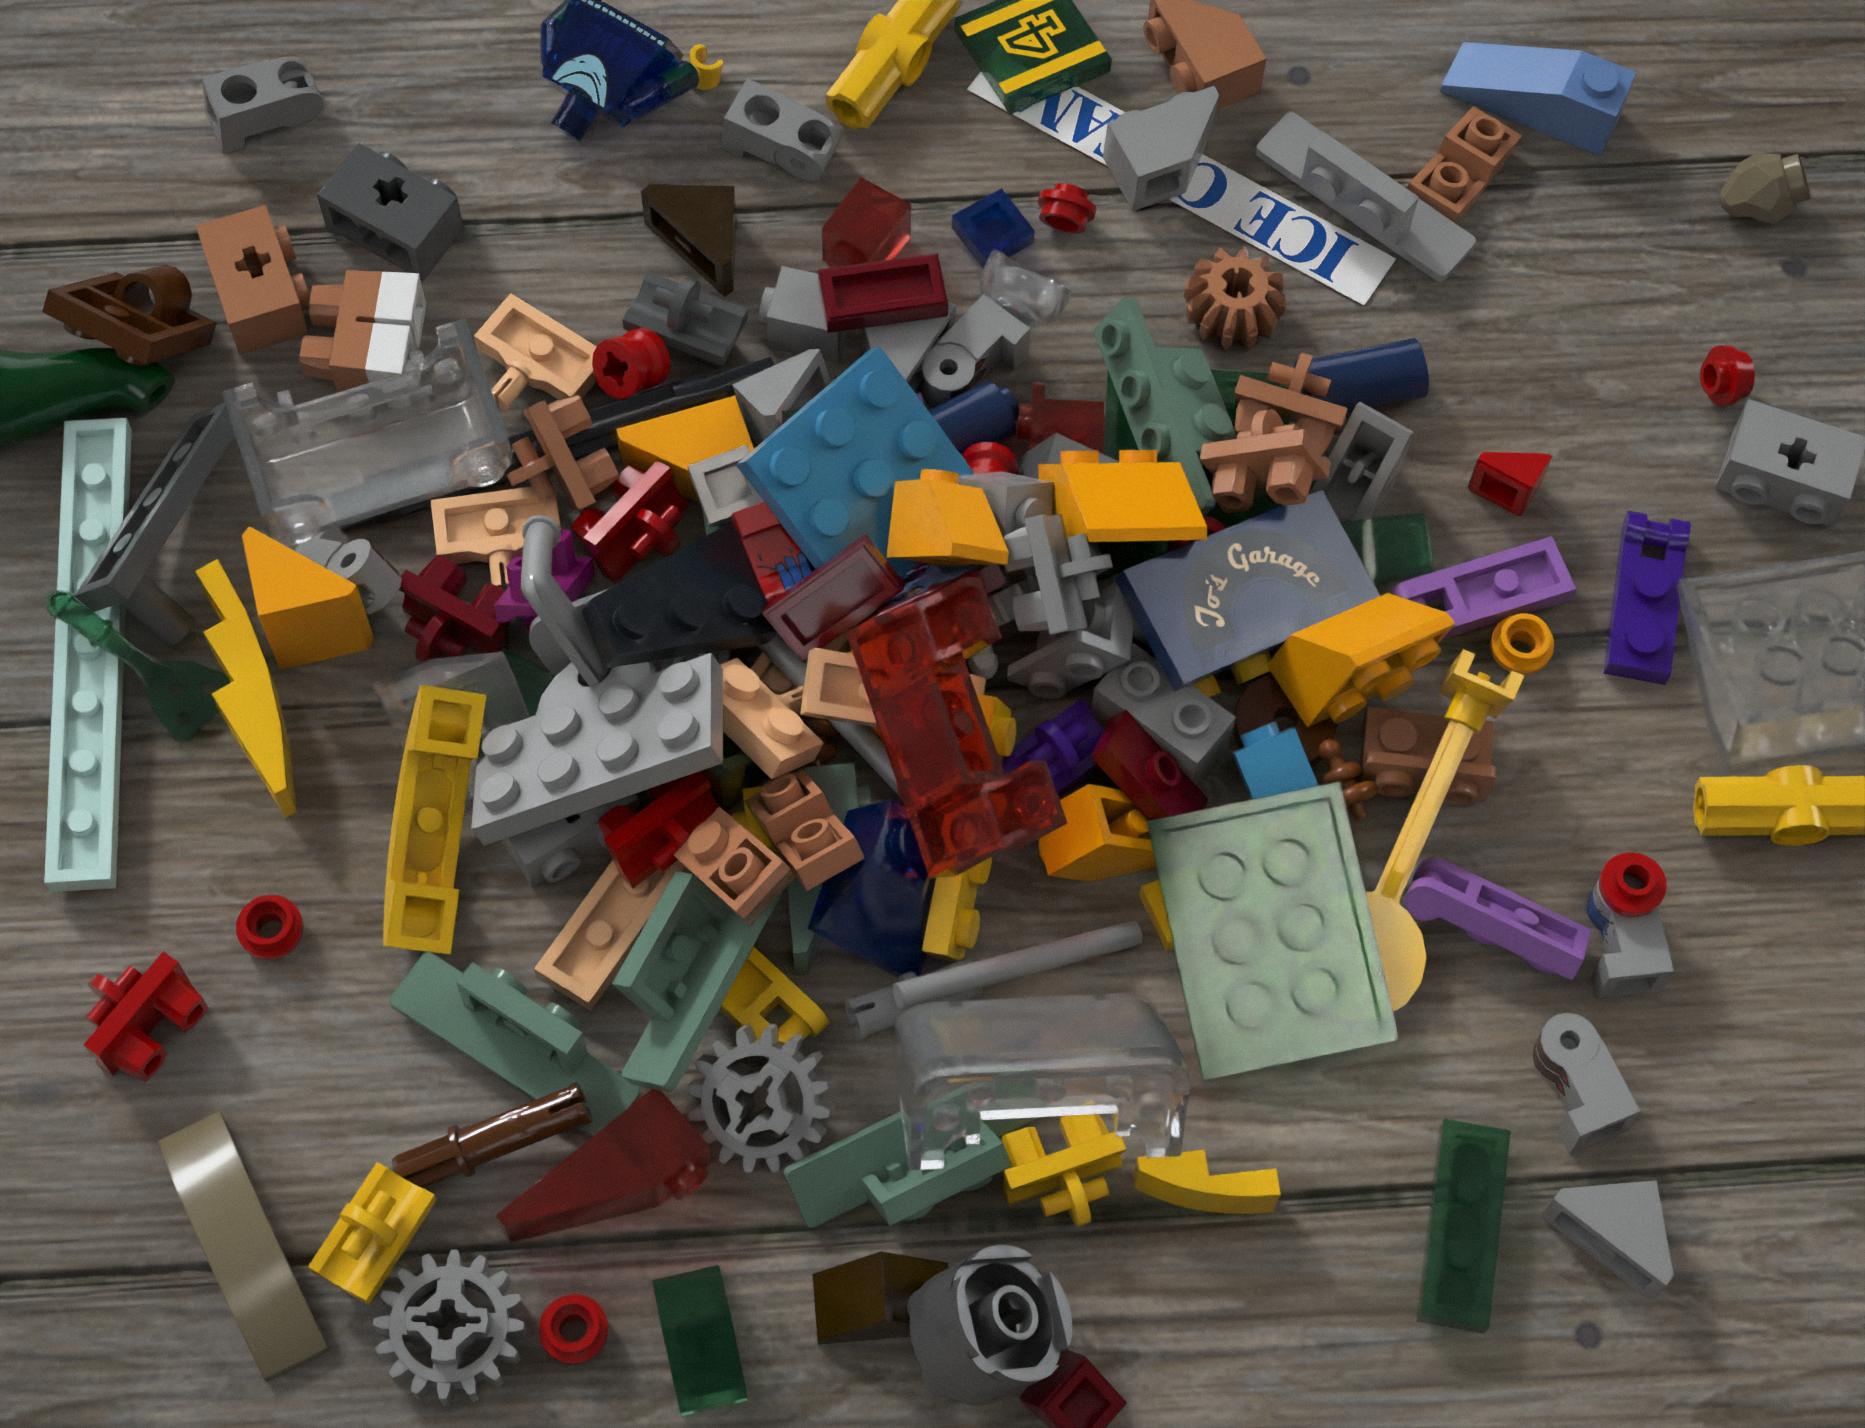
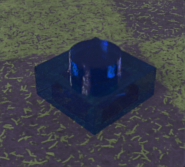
[952,188,1035,271]

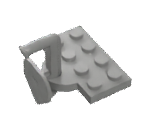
[471,515,723,846]

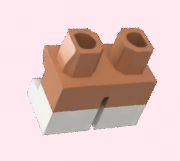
[299,270,426,404]

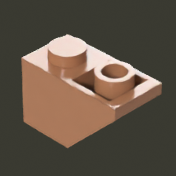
[1143,0,1267,110]
[674,806,795,927]

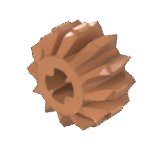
[1184,246,1287,351]

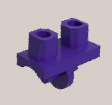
[998,700,1104,818]

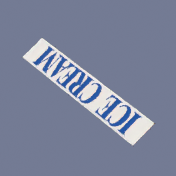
[967,45,1396,306]

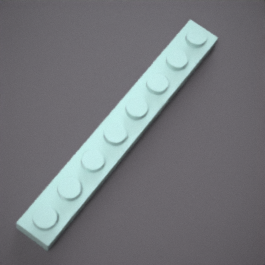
[44,418,132,892]

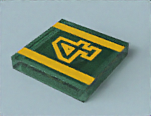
[954,0,1112,114]

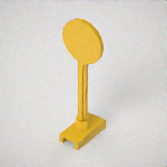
[1294,649,1524,1022]

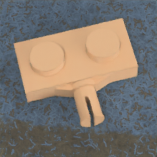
[474,293,597,411]
[431,483,561,589]
[720,658,824,779]

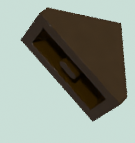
[641,184,737,297]
[812,1251,949,1345]

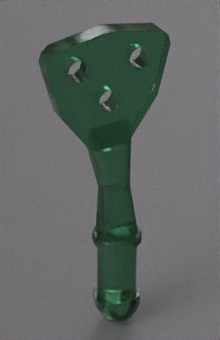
[46,590,230,743]

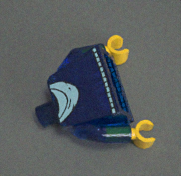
[540,0,723,142]

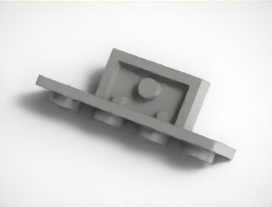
[1256,112,1476,283]

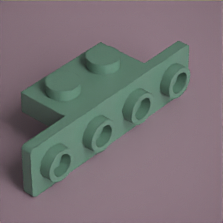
[1094,297,1237,515]
[612,857,783,1092]
[389,952,641,1144]
[784,1054,1047,1228]

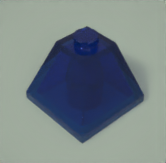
[807,799,945,978]

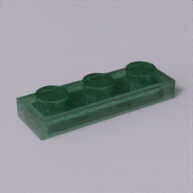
[1416,1119,1511,1334]

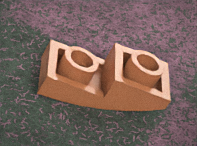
[1407,106,1522,224]
[745,769,865,891]

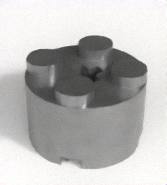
[907,1245,1072,1406]

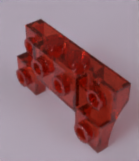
[846,577,1068,878]

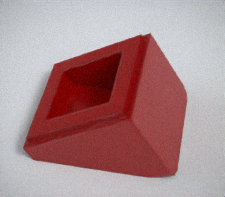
[1467,452,1552,516]

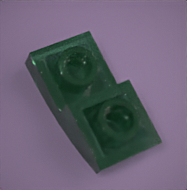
[1340,513,1435,586]

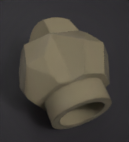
[1719,153,1811,224]

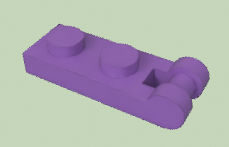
[1389,536,1577,644]
[1405,857,1591,980]

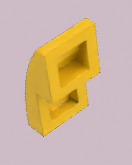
[1132,1149,1281,1214]

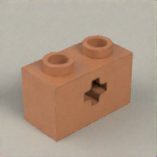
[196,205,310,355]

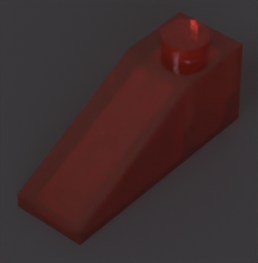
[496,1089,711,1243]

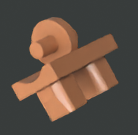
[1234,352,1348,457]
[507,395,620,510]
[1199,409,1331,513]

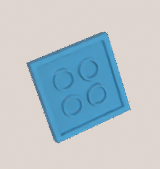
[736,346,975,578]

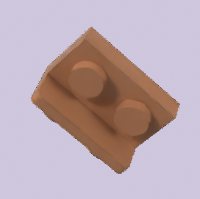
[1359,707,1496,805]

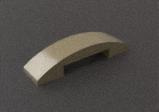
[158,1111,330,1382]

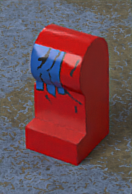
[730,502,812,604]

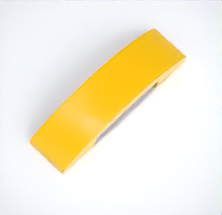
[383,685,486,955]

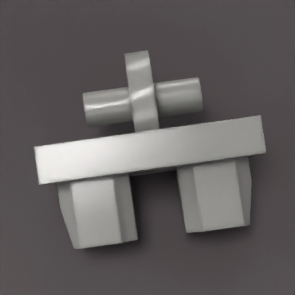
[1003,514,1113,635]

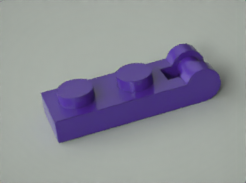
[1603,510,1691,685]

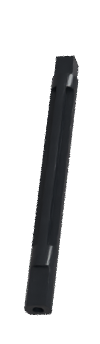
[330,357,774,530]

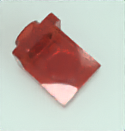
[1017,382,1104,454]

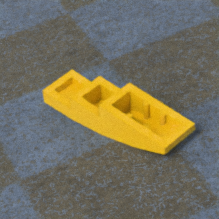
[195,559,297,818]

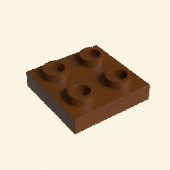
[42,265,217,366]

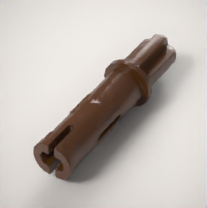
[392,1082,593,1188]

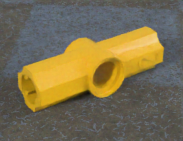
[826,0,961,130]
[1693,765,1865,846]

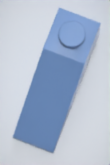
[1440,42,1637,156]

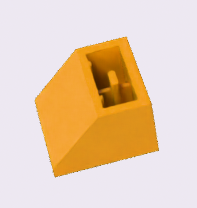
[1267,593,1455,727]

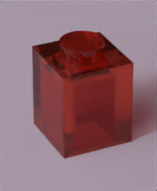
[822,177,911,268]

